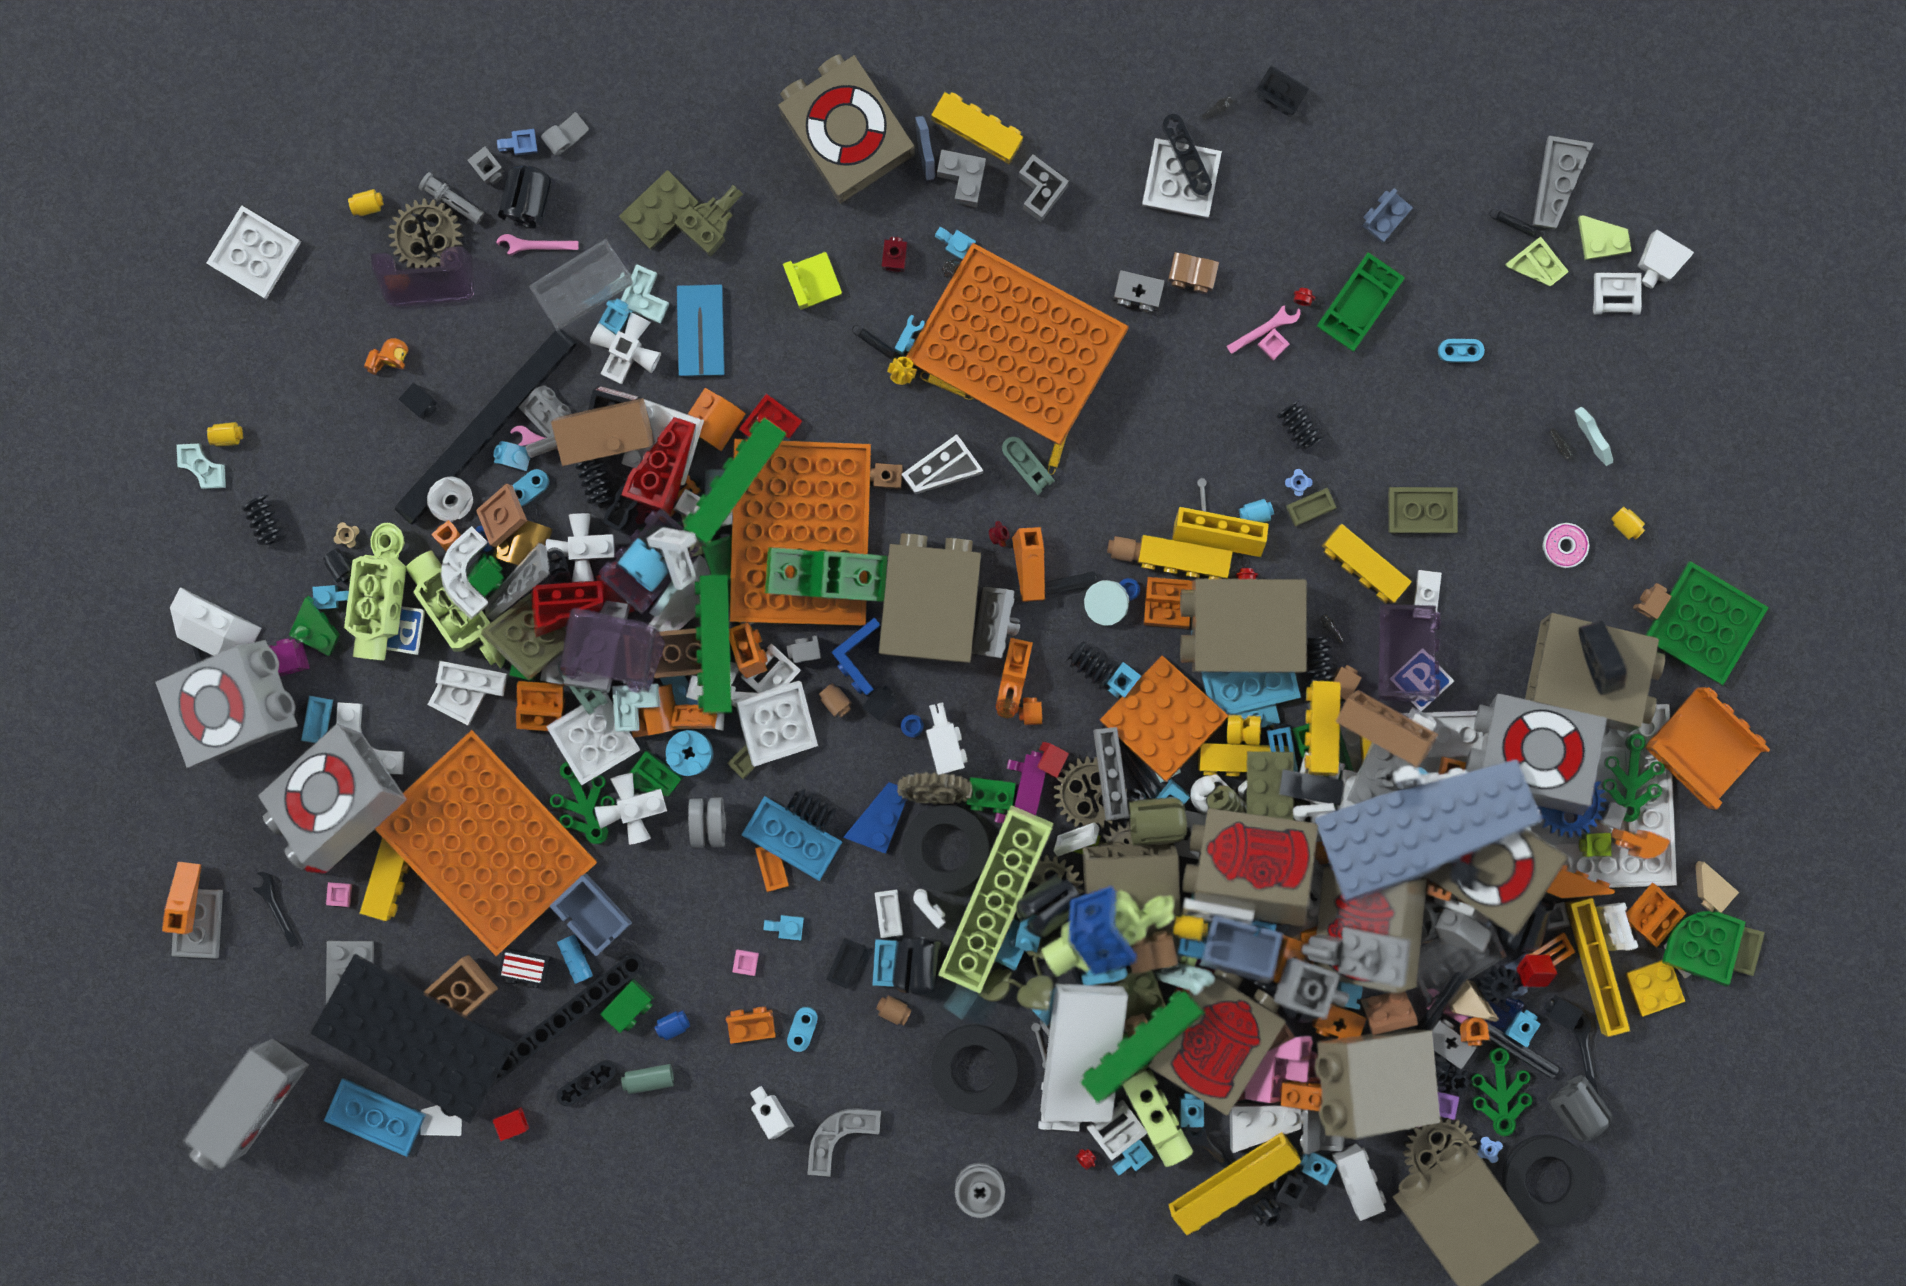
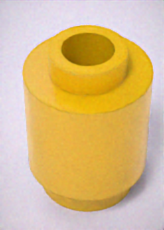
[348,189,384,217]
[207,422,243,447]
[1611,507,1645,540]
[1173,915,1208,941]

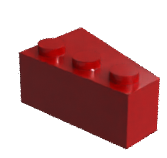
[531,581,604,638]

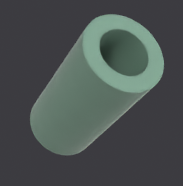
[621,1064,674,1094]

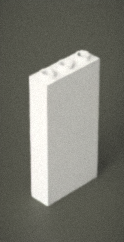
[1040,984,1128,1124]

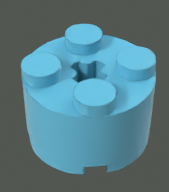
[617,538,669,592]
[666,730,714,776]

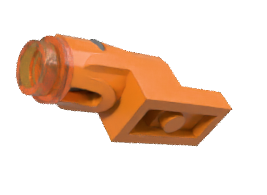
[996,638,1033,718]

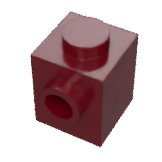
[882,237,907,272]

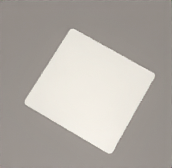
[421,1105,462,1136]

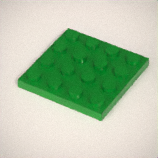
[1645,561,1769,685]

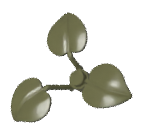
[978,928,1059,1010]

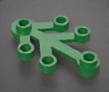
[1601,734,1665,822]
[550,762,615,844]
[1470,1047,1532,1136]

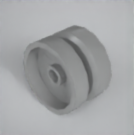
[689,797,726,848]
[955,1162,1005,1218]

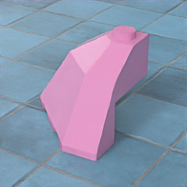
[1244,1036,1321,1103]

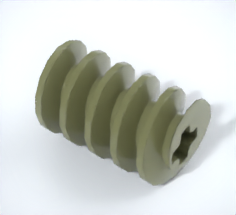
[1207,785,1247,814]

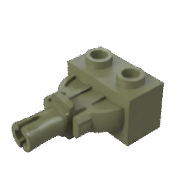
[675,185,743,257]

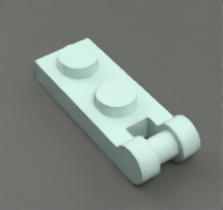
[1155,963,1215,995]

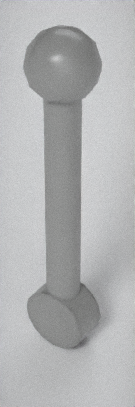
[1197,478,1207,512]
[1031,1023,1047,1069]

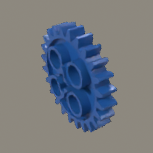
[1537,781,1607,838]

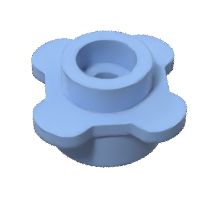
[1285,469,1312,496]
[1476,1137,1503,1163]

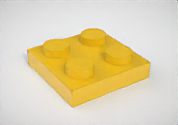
[1625,960,1685,1017]

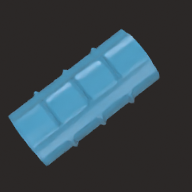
[557,934,593,984]

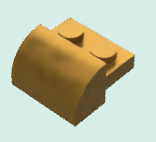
[493,520,553,565]

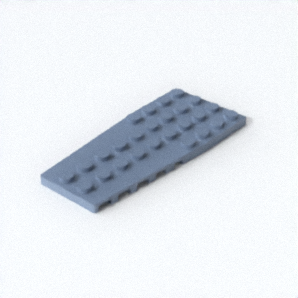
[1314,760,1542,903]

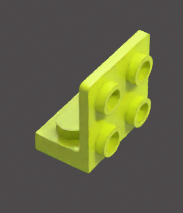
[783,252,842,310]

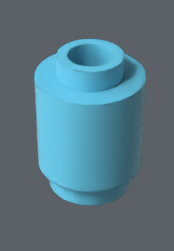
[1239,499,1274,523]

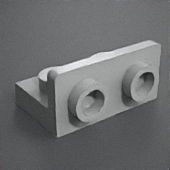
[519,385,572,438]

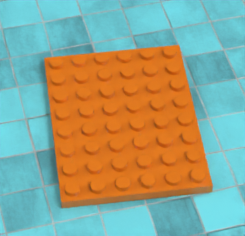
[906,243,1129,446]
[729,439,871,625]
[375,730,597,956]

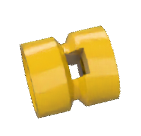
[1227,715,1261,745]

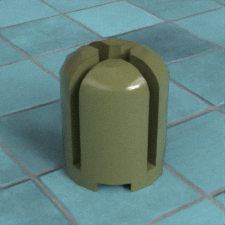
[1128,797,1187,846]

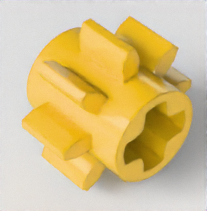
[887,357,917,385]

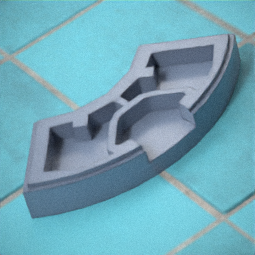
[915,116,935,180]

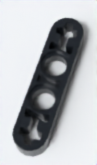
[1162,114,1212,197]

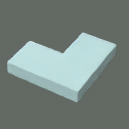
[621,264,670,324]
[612,684,660,732]

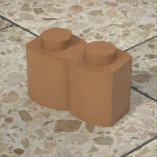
[1168,252,1219,294]
[1130,931,1178,973]

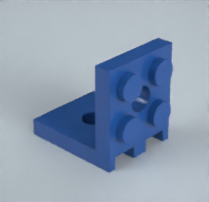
[832,618,881,695]
[1068,886,1136,975]

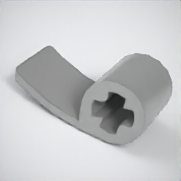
[541,112,589,156]

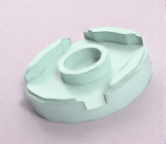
[649,579,677,617]
[1084,580,1129,625]

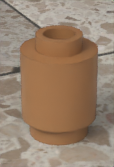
[1107,536,1141,562]
[819,683,852,717]
[876,995,912,1026]

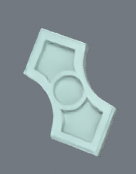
[1575,407,1613,466]
[177,444,226,489]

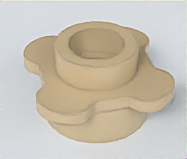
[334,522,360,548]

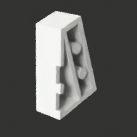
[902,434,984,495]
[1230,1102,1301,1153]
[1331,1143,1387,1221]

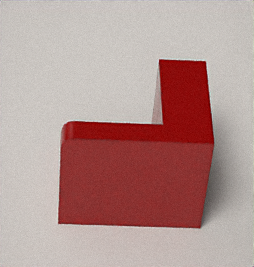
[1037,742,1069,778]
[1516,955,1557,987]
[493,1107,529,1141]

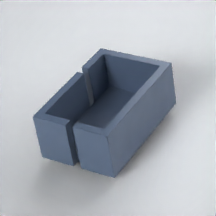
[550,873,632,956]
[1200,915,1282,983]

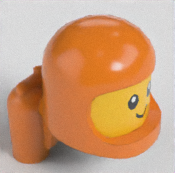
[364,338,408,375]

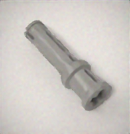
[418,172,485,224]

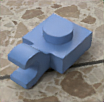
[497,129,538,156]

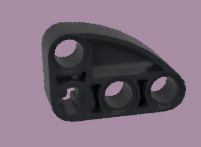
[1578,621,1627,696]

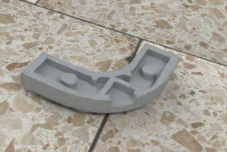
[807,1108,881,1176]

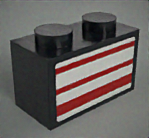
[588,386,642,410]
[498,948,551,988]

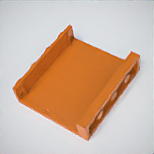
[1645,687,1770,810]

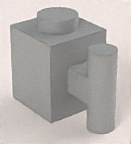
[1302,934,1342,965]

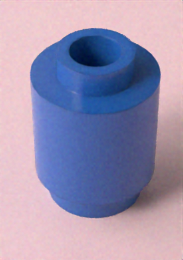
[655,1010,690,1041]

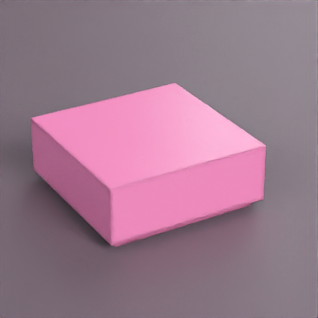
[1258,329,1290,361]
[326,882,352,907]
[733,949,759,976]

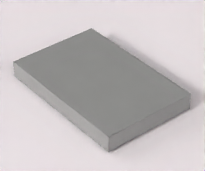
[171,889,223,959]

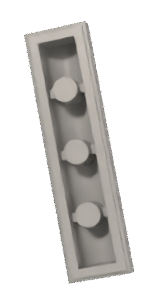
[1093,727,1130,821]

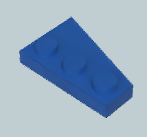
[843,782,906,854]

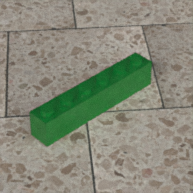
[683,418,786,547]
[694,575,732,715]
[1080,991,1205,1104]

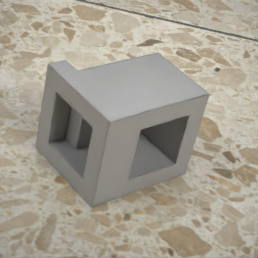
[468,147,504,184]
[787,636,822,663]

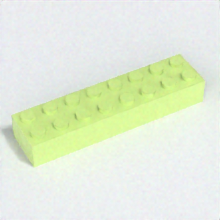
[938,805,1053,993]

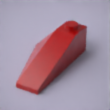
[621,417,696,514]

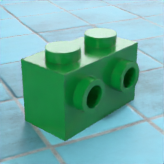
[465,553,504,597]
[967,777,1015,814]

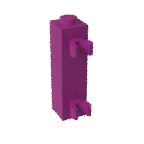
[995,751,1046,824]

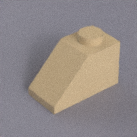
[1696,861,1739,913]
[1448,979,1499,1021]

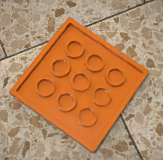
[1100,655,1229,782]

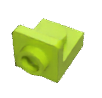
[1578,833,1612,857]

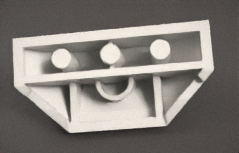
[170,588,261,656]

